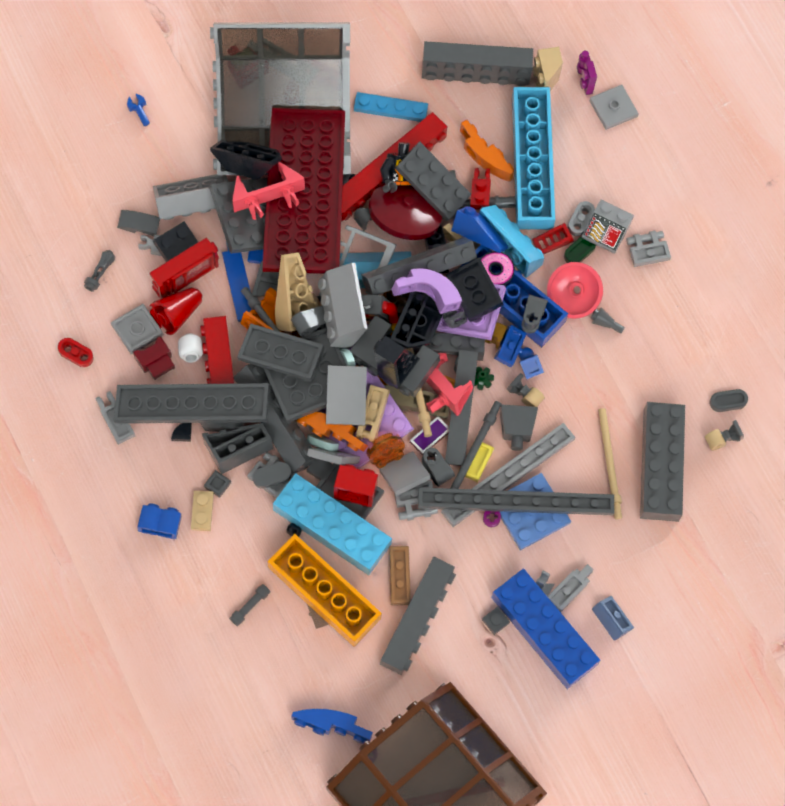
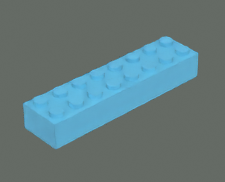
[512,87,555,230]

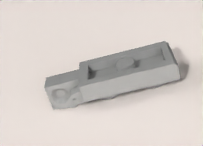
[548,564,594,612]

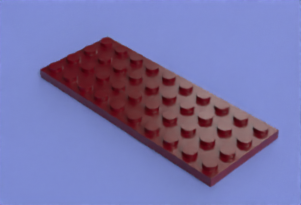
[262,108,345,274]

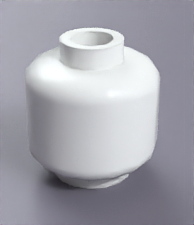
[178,333,203,363]

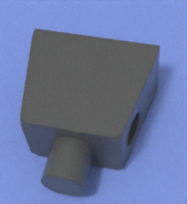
[500,404,538,451]

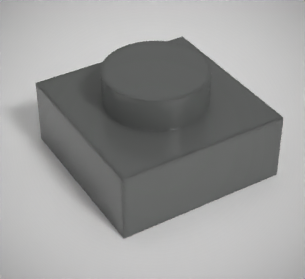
[482,606,510,635]

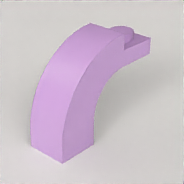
[391,269,462,314]

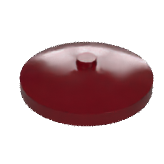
[369,184,442,240]

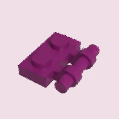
[577,50,597,95]

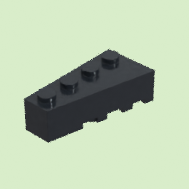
[373,336,420,389]

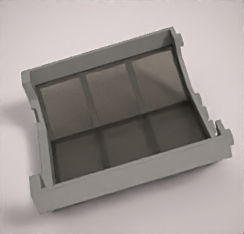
[210,22,351,175]

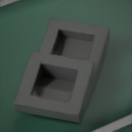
[117,210,160,236]

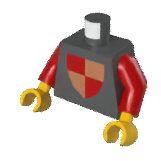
[361,294,399,335]

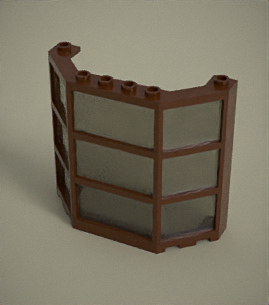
[326,682,547,806]

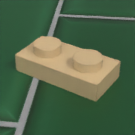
[191,491,214,531]

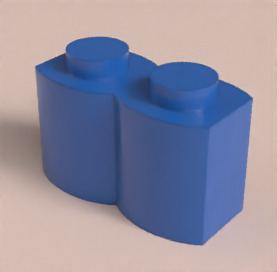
[137,503,182,539]

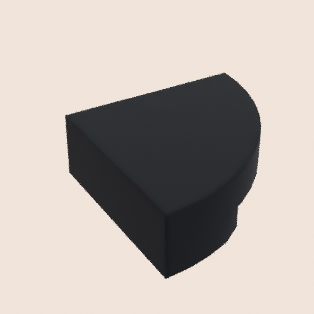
[171,423,192,442]

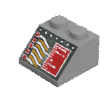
[582,200,634,254]

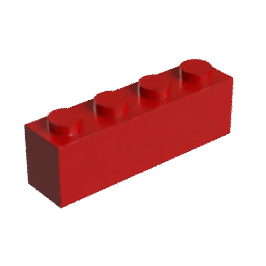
[200,316,234,384]

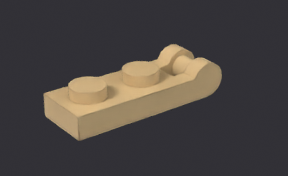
[356,385,390,443]

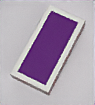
[410,416,449,456]

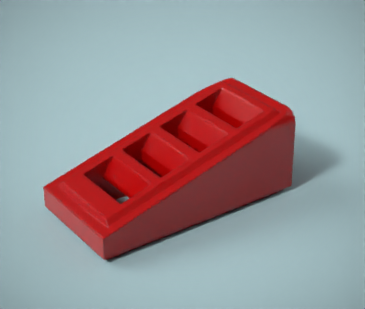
[532,223,574,254]

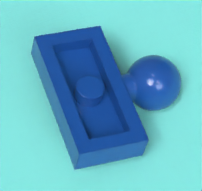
[494,325,534,367]

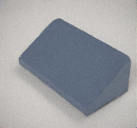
[592,596,634,641]

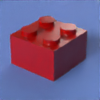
[334,464,378,508]

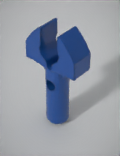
[127,94,150,126]

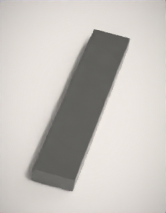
[445,350,478,466]

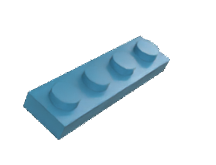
[354,92,428,122]

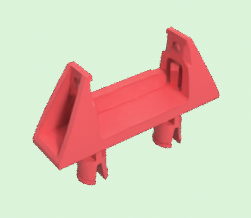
[232,162,305,220]
[426,353,473,416]

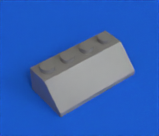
[153,174,228,220]
[318,263,368,349]

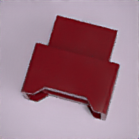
[133,336,175,380]

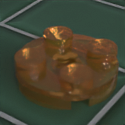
[367,433,405,468]

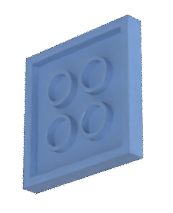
[499,473,571,551]

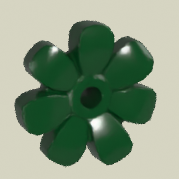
[474,367,494,390]

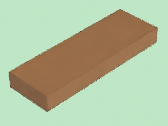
[389,546,411,605]

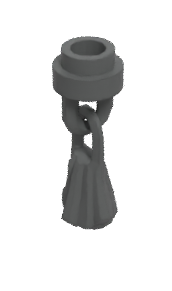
[84,250,115,292]

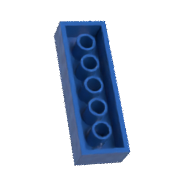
[460,245,568,348]
[491,568,600,689]

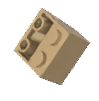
[532,47,563,91]

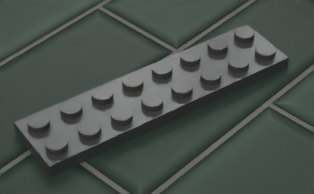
[113,383,270,424]

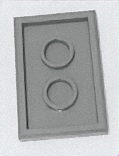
[326,365,367,426]

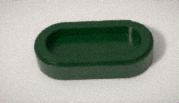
[564,236,596,263]

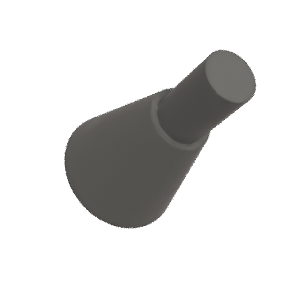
[591,307,625,333]

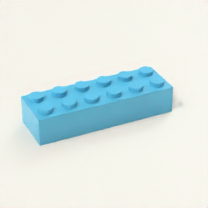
[273,473,392,575]

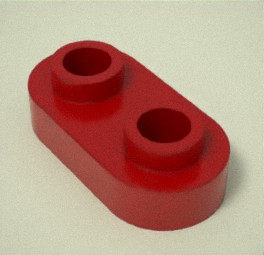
[58,338,94,367]

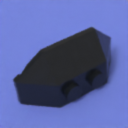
[210,140,282,180]
[390,291,443,349]

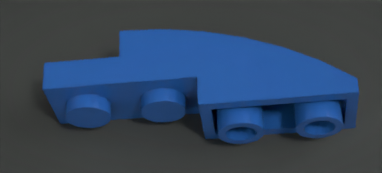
[291,709,373,744]

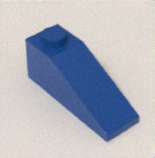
[451,207,508,253]

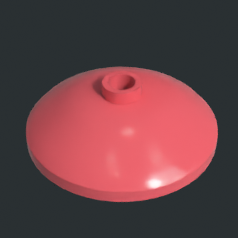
[547,262,603,319]

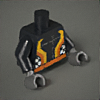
[380,142,411,193]

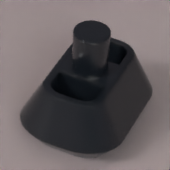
[286,523,302,537]

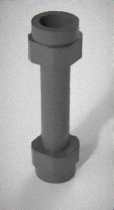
[229,584,271,626]

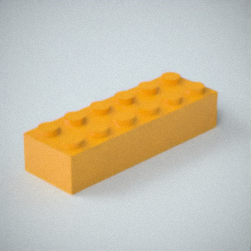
[267,534,382,647]

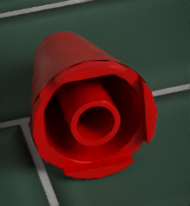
[149,287,202,335]

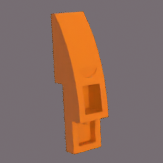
[460,120,514,182]
[296,412,368,452]

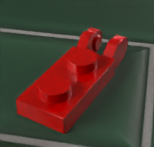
[470,168,491,210]

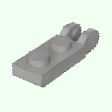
[95,391,135,445]

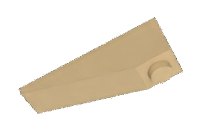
[275,252,319,332]

